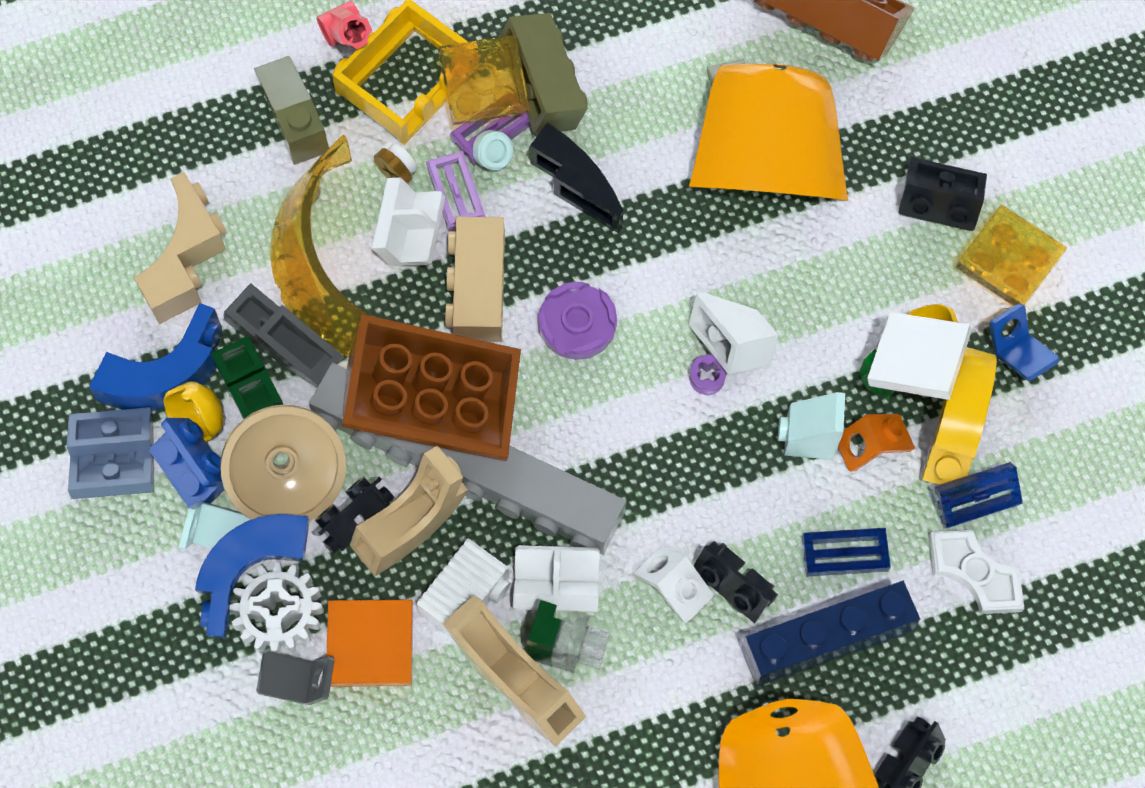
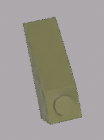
[254,56,330,165]

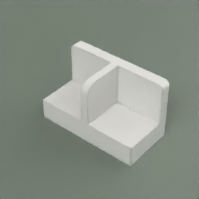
[372,177,445,266]
[513,545,600,612]

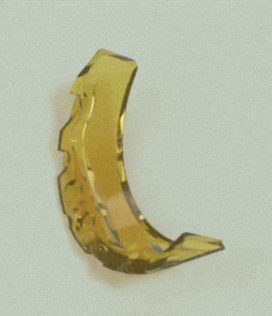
[270,135,375,357]

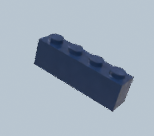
[741,580,920,688]

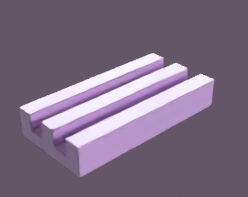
[426,151,486,231]

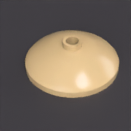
[220,405,346,521]

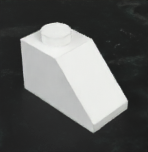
[688,293,778,375]

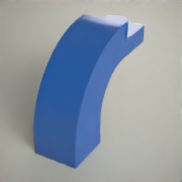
[89,303,222,411]
[195,514,309,639]

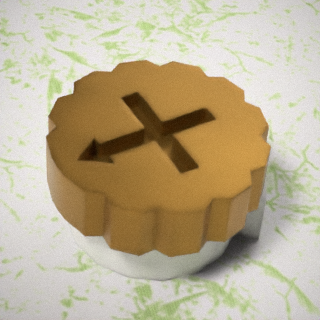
[373,141,417,184]

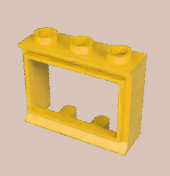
[332,0,479,145]

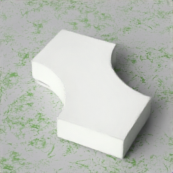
[929,530,1024,614]

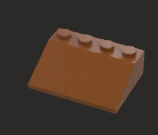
[342,314,521,461]

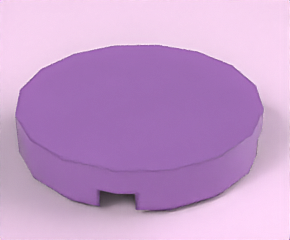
[538,281,617,360]

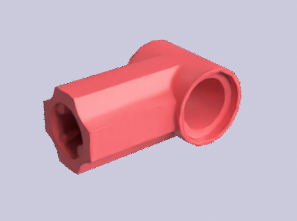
[316,0,372,49]

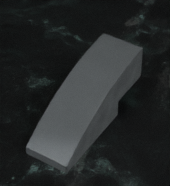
[223,283,344,387]

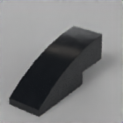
[530,122,624,233]

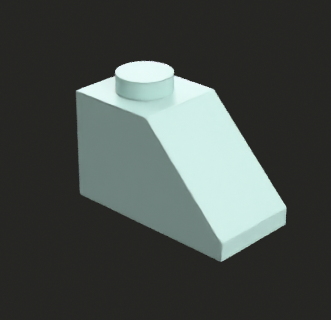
[778,392,845,460]

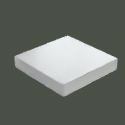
[868,312,971,400]

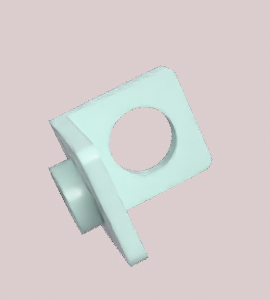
[179,501,250,550]

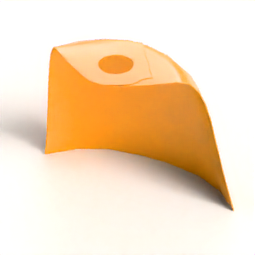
[689,64,848,201]
[718,699,879,788]

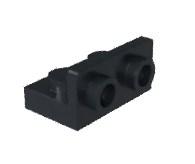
[898,157,987,231]

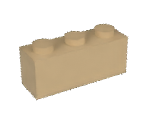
[445,217,505,342]

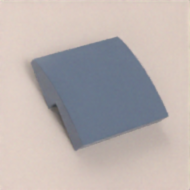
[67,407,154,499]

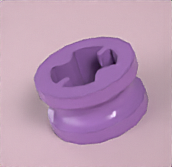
[689,355,727,395]

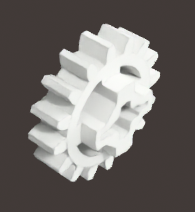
[229,562,324,654]

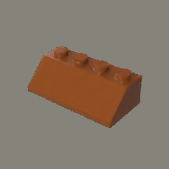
[754,0,915,61]

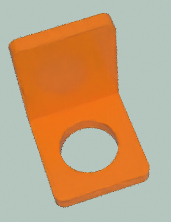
[838,414,915,472]

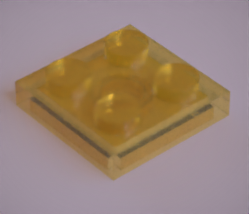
[438,35,530,125]
[955,204,1067,306]

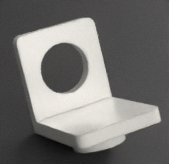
[634,546,713,623]

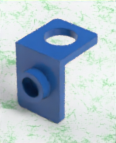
[989,303,1059,381]

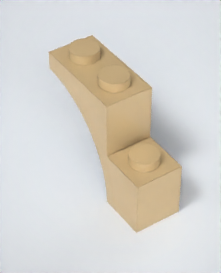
[134,172,227,325]
[442,595,586,747]

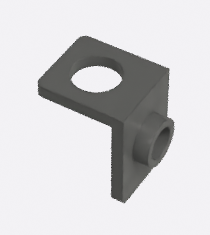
[256,652,335,705]

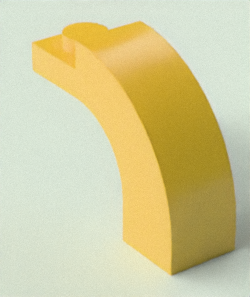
[922,347,997,491]

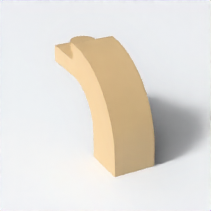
[350,446,468,577]

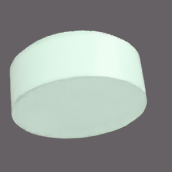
[473,130,513,170]

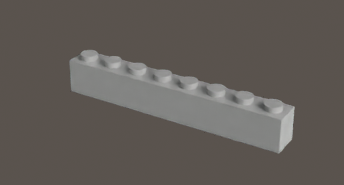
[309,362,626,555]

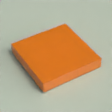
[326,600,413,687]

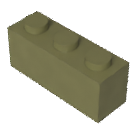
[499,13,588,135]

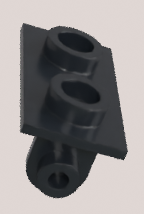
[311,476,394,554]
[693,541,779,624]
[874,717,946,788]

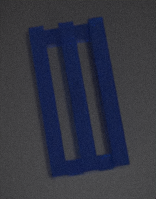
[934,462,1023,528]
[802,528,891,577]

